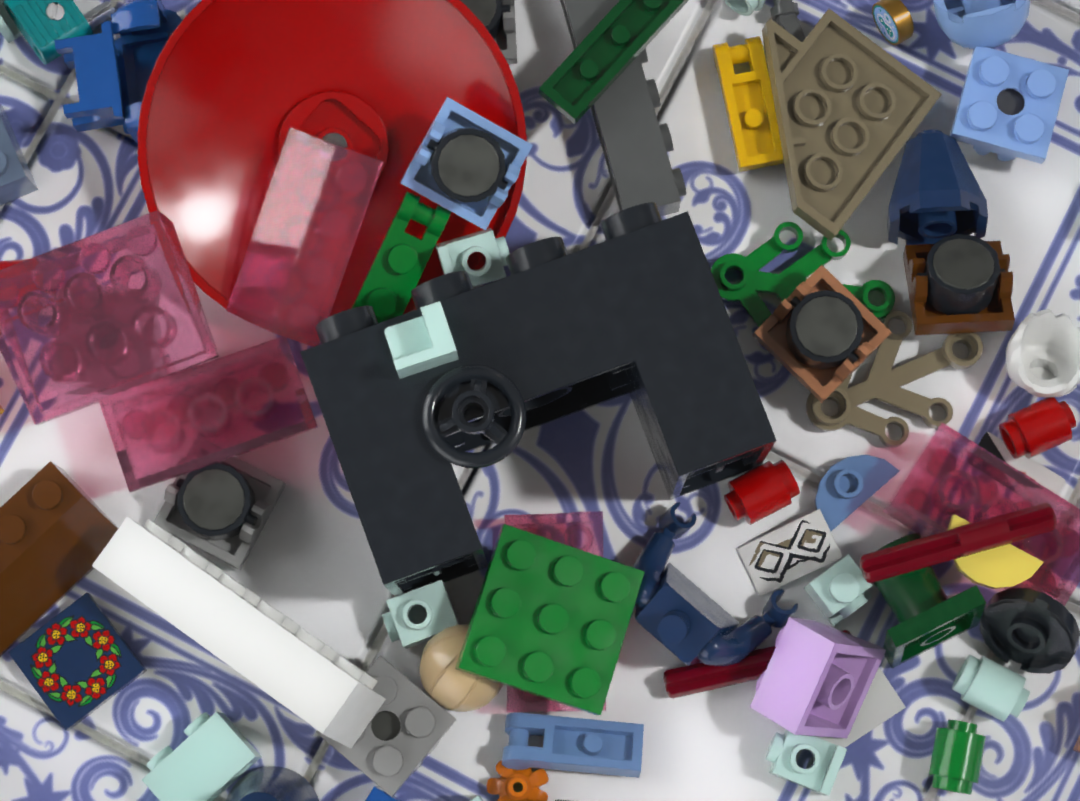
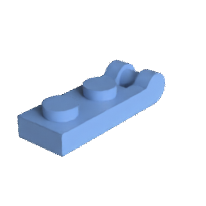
[502,713,644,778]

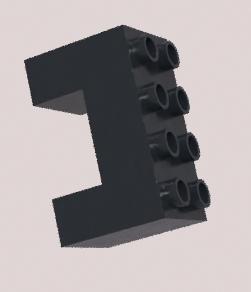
[300,202,777,597]

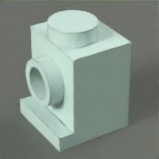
[435,228,510,287]
[804,554,873,627]
[765,730,847,796]

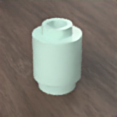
[952,654,1030,722]

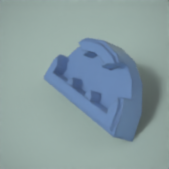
[814,455,900,531]

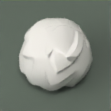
[1006,309,1080,398]

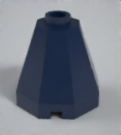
[887,129,988,245]

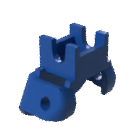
[54,0,182,144]

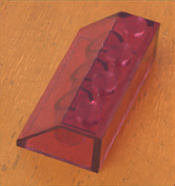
[226,127,384,347]
[98,335,318,493]

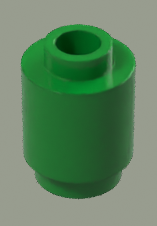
[929,719,986,795]

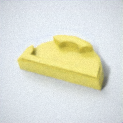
[947,514,1043,589]

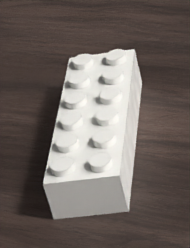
[92,517,386,749]

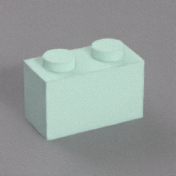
[142,712,262,801]

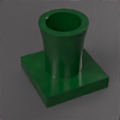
[860,533,986,668]

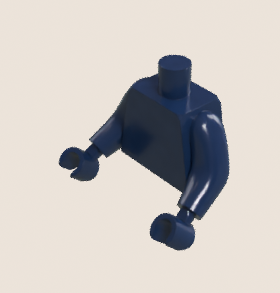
[632,502,798,666]

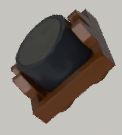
[903,234,1015,335]

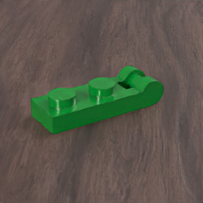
[351,191,451,323]

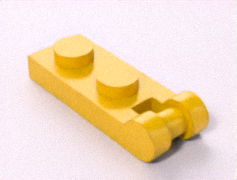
[712,36,784,172]

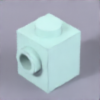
[382,580,459,649]

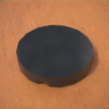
[979,588,1080,674]

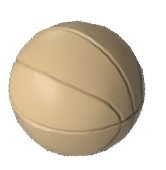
[419,624,503,712]

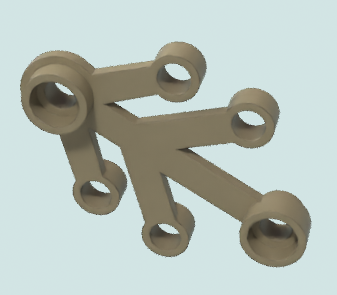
[806,311,983,448]

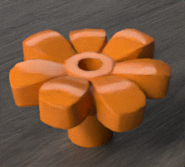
[487,760,549,801]

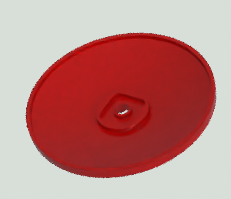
[137,0,527,341]

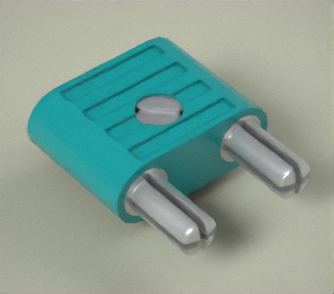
[3,0,115,65]

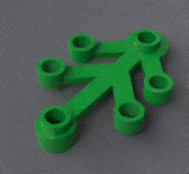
[711,222,895,327]

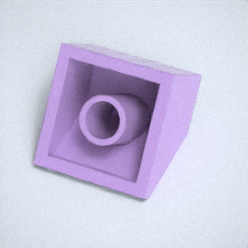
[750,617,886,738]

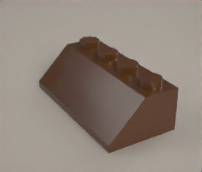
[0,461,119,657]

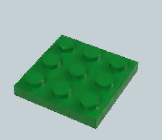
[455,524,645,715]

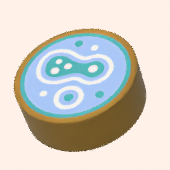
[872,0,914,45]

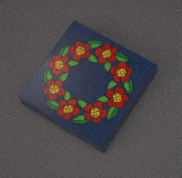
[8,593,147,731]

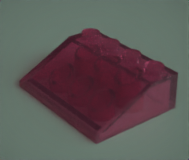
[0,210,220,425]

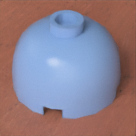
[933,0,1030,49]

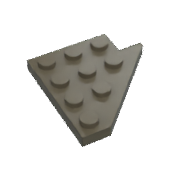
[762,9,942,241]

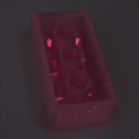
[883,423,1080,606]

